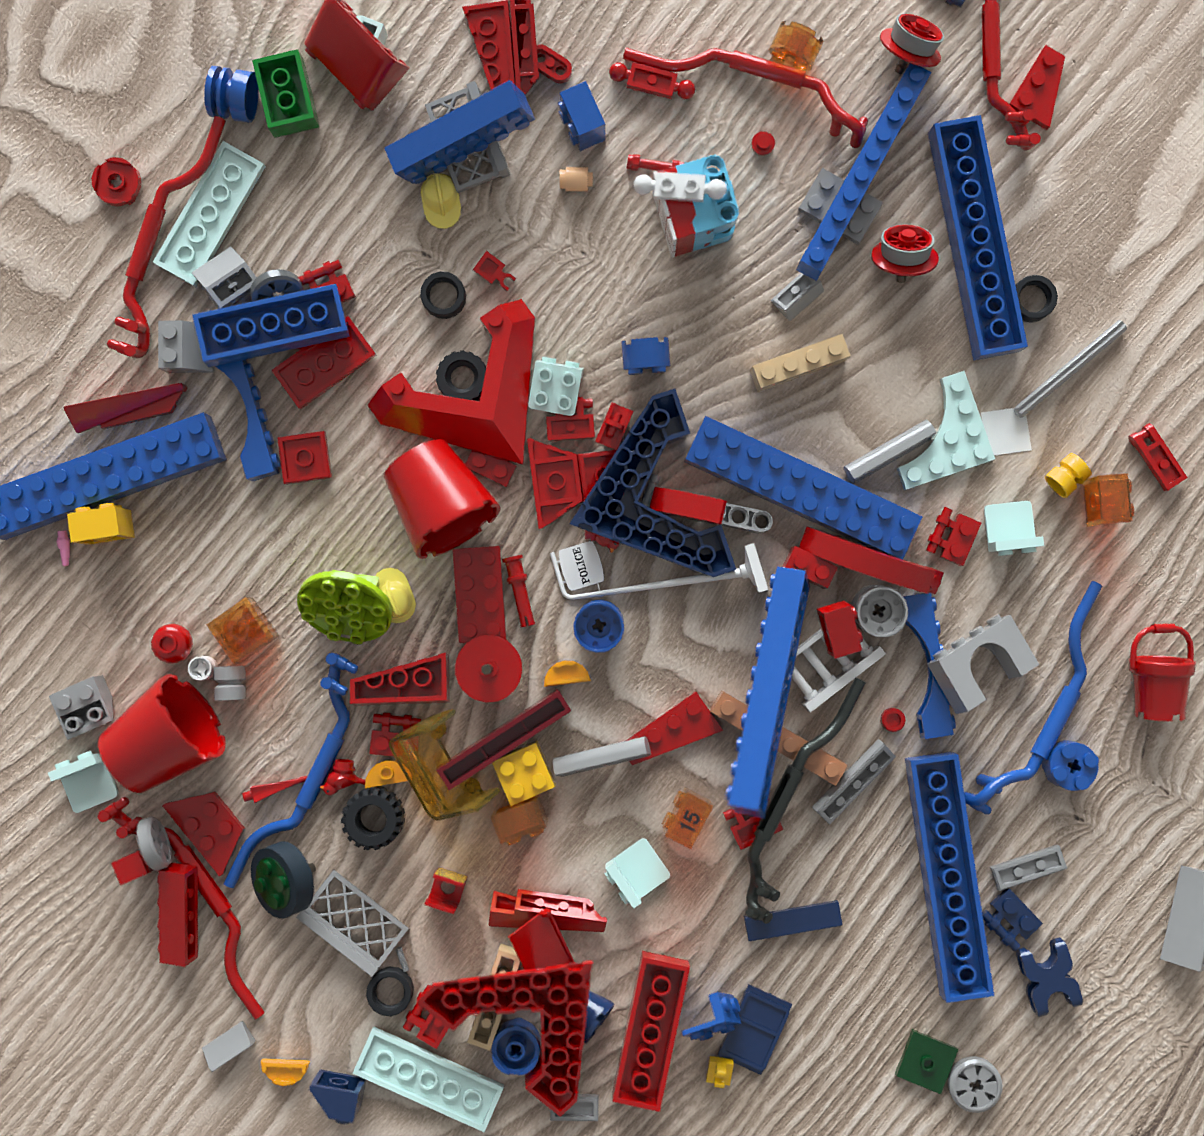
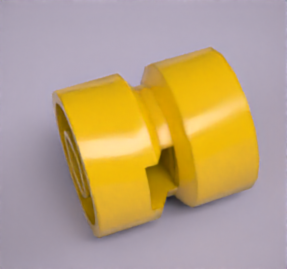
[1045,453,1092,498]

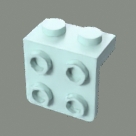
[528,356,584,416]
[984,501,1044,556]
[48,751,119,813]
[604,838,670,909]

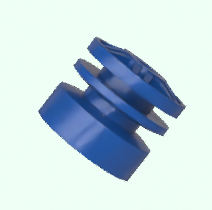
[204,66,259,123]
[573,599,624,653]

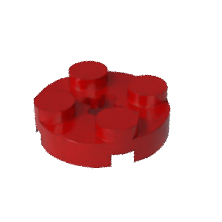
[91,157,141,206]

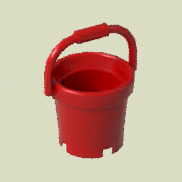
[1128,623,1196,721]

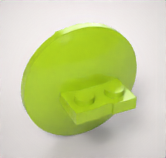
[297,570,393,645]

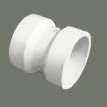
[188,656,218,680]

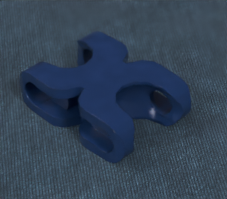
[1016,937,1083,1017]

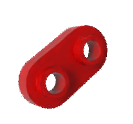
[537,44,572,84]

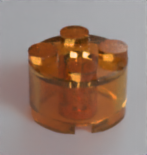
[769,21,824,71]

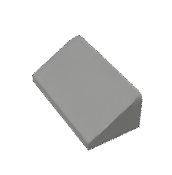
[771,273,824,321]
[202,1021,256,1072]

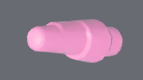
[56,530,70,566]

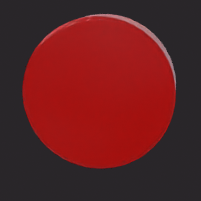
[880,708,906,732]

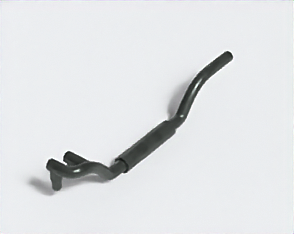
[746,677,866,924]

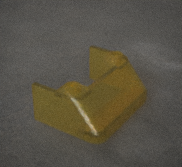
[389,709,500,821]

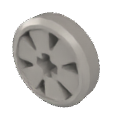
[136,816,172,871]
[947,1056,1003,1113]

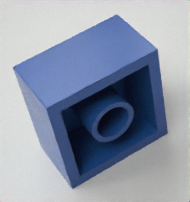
[558,81,606,151]

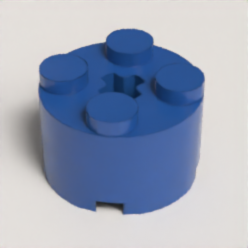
[621,337,671,375]
[1041,740,1099,791]
[491,1017,541,1075]

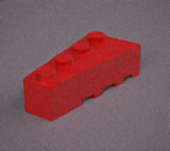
[350,652,450,706]

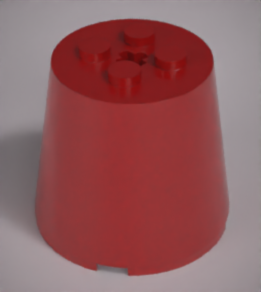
[384,439,501,559]
[98,674,226,793]

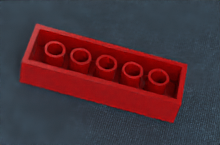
[612,951,690,1112]

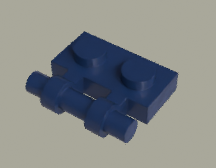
[982,888,1043,951]

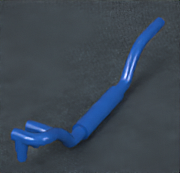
[964,581,1103,815]
[223,653,359,888]

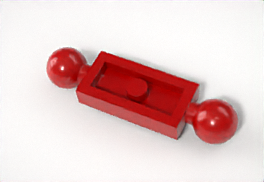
[609,62,695,100]

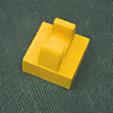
[706,1056,734,1088]

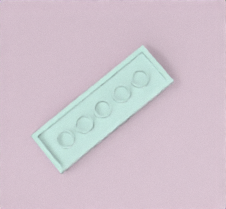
[153,141,266,287]
[353,1026,504,1132]

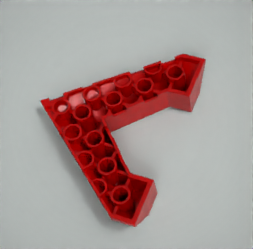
[368,299,535,465]
[417,961,593,1117]

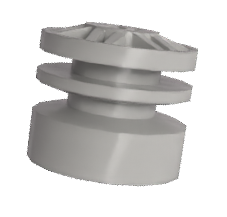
[851,585,908,637]

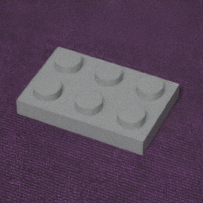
[798,168,883,245]

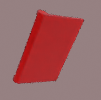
[508,908,575,970]

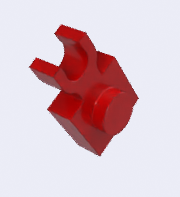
[473,250,516,291]

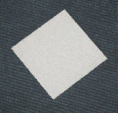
[981,408,1032,455]

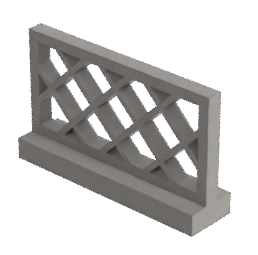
[425,81,511,193]
[296,870,409,977]

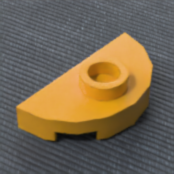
[544,660,591,687]
[365,760,413,788]
[261,1059,310,1086]

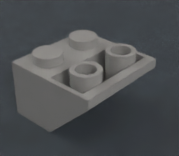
[192,247,257,309]
[49,675,113,740]

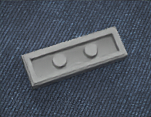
[990,845,1067,891]

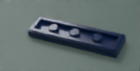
[744,900,843,942]

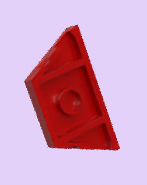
[527,438,583,529]
[162,791,245,877]

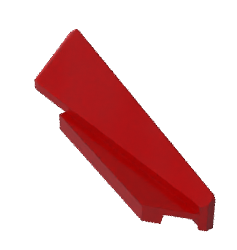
[510,0,539,95]
[63,383,187,434]
[489,889,607,932]

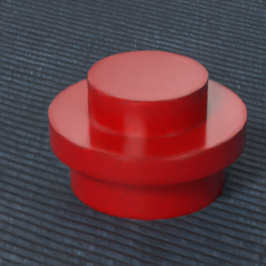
[751,131,775,156]

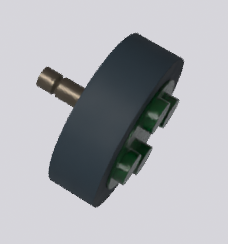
[251,841,316,919]

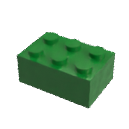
[252,49,320,138]

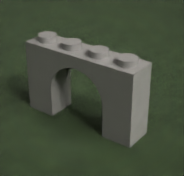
[927,614,1039,714]

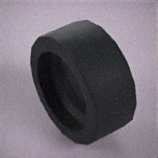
[420,271,466,319]
[1016,275,1058,323]
[366,966,414,1017]

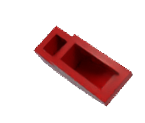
[650,487,727,524]

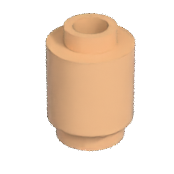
[560,167,593,192]

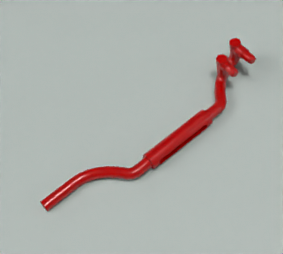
[982,0,1041,151]
[623,48,868,148]
[107,116,226,359]
[97,797,265,1020]

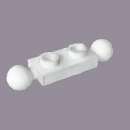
[634,172,727,202]

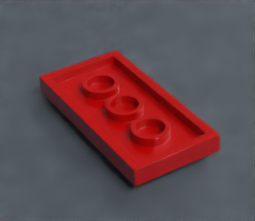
[271,316,376,410]
[452,546,507,643]

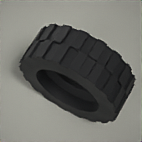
[436,350,486,401]

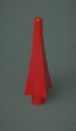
[242,776,307,803]

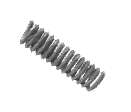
[396,947,409,972]

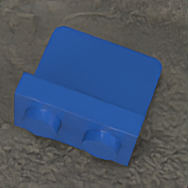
[682,992,741,1041]

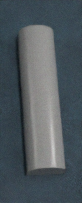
[844,420,936,484]
[553,736,651,777]
[812,739,896,825]

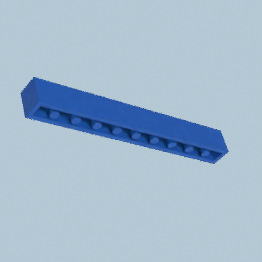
[796,63,932,281]

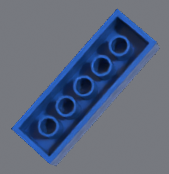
[384,80,535,184]
[192,284,350,367]

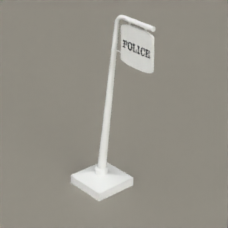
[550,541,768,600]

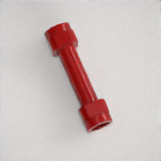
[627,154,684,171]

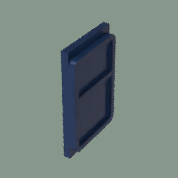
[717,984,792,1075]

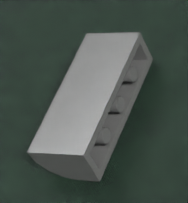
[1160,866,1204,972]

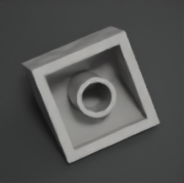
[158,320,214,373]

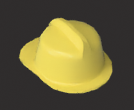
[421,173,461,229]
[375,568,416,623]

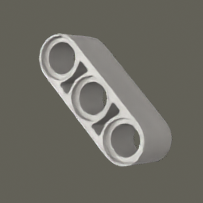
[708,503,773,533]

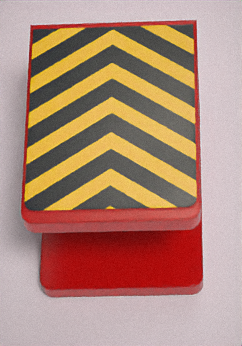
[424,867,468,914]

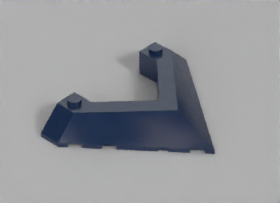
[569,388,736,577]

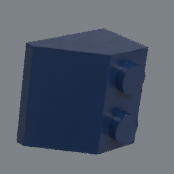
[309,1069,366,1124]

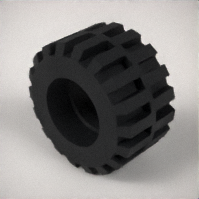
[341,786,405,850]

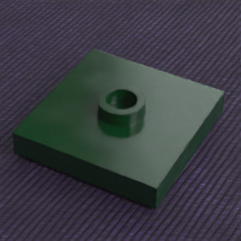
[895,1029,958,1094]

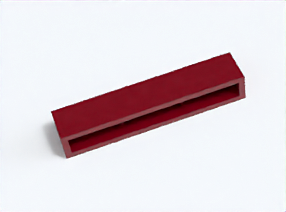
[436,689,572,791]

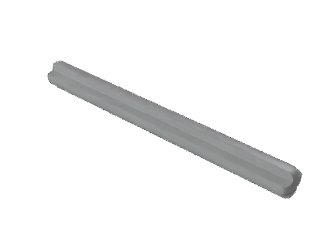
[1013,320,1127,418]

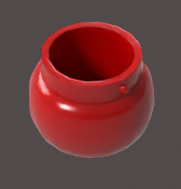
[151,624,193,664]

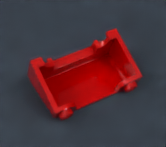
[304,0,410,111]

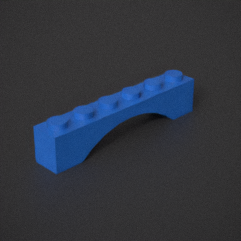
[215,359,281,482]
[903,593,956,739]

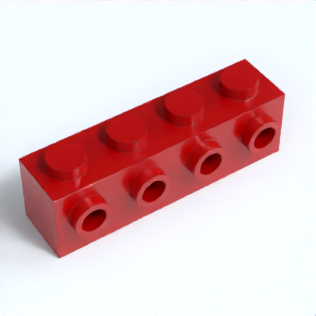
[157,862,198,967]

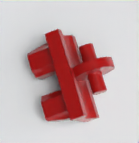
[595,402,634,451]

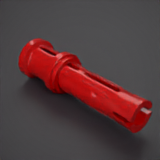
[502,554,535,628]

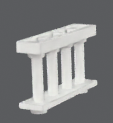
[792,629,886,712]

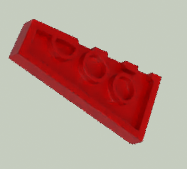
[462,0,516,90]
[625,691,723,765]

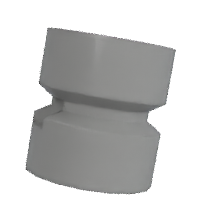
[213,665,246,701]

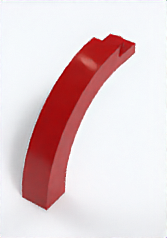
[799,526,944,594]

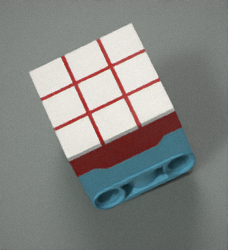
[652,155,739,258]

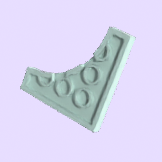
[897,371,995,490]

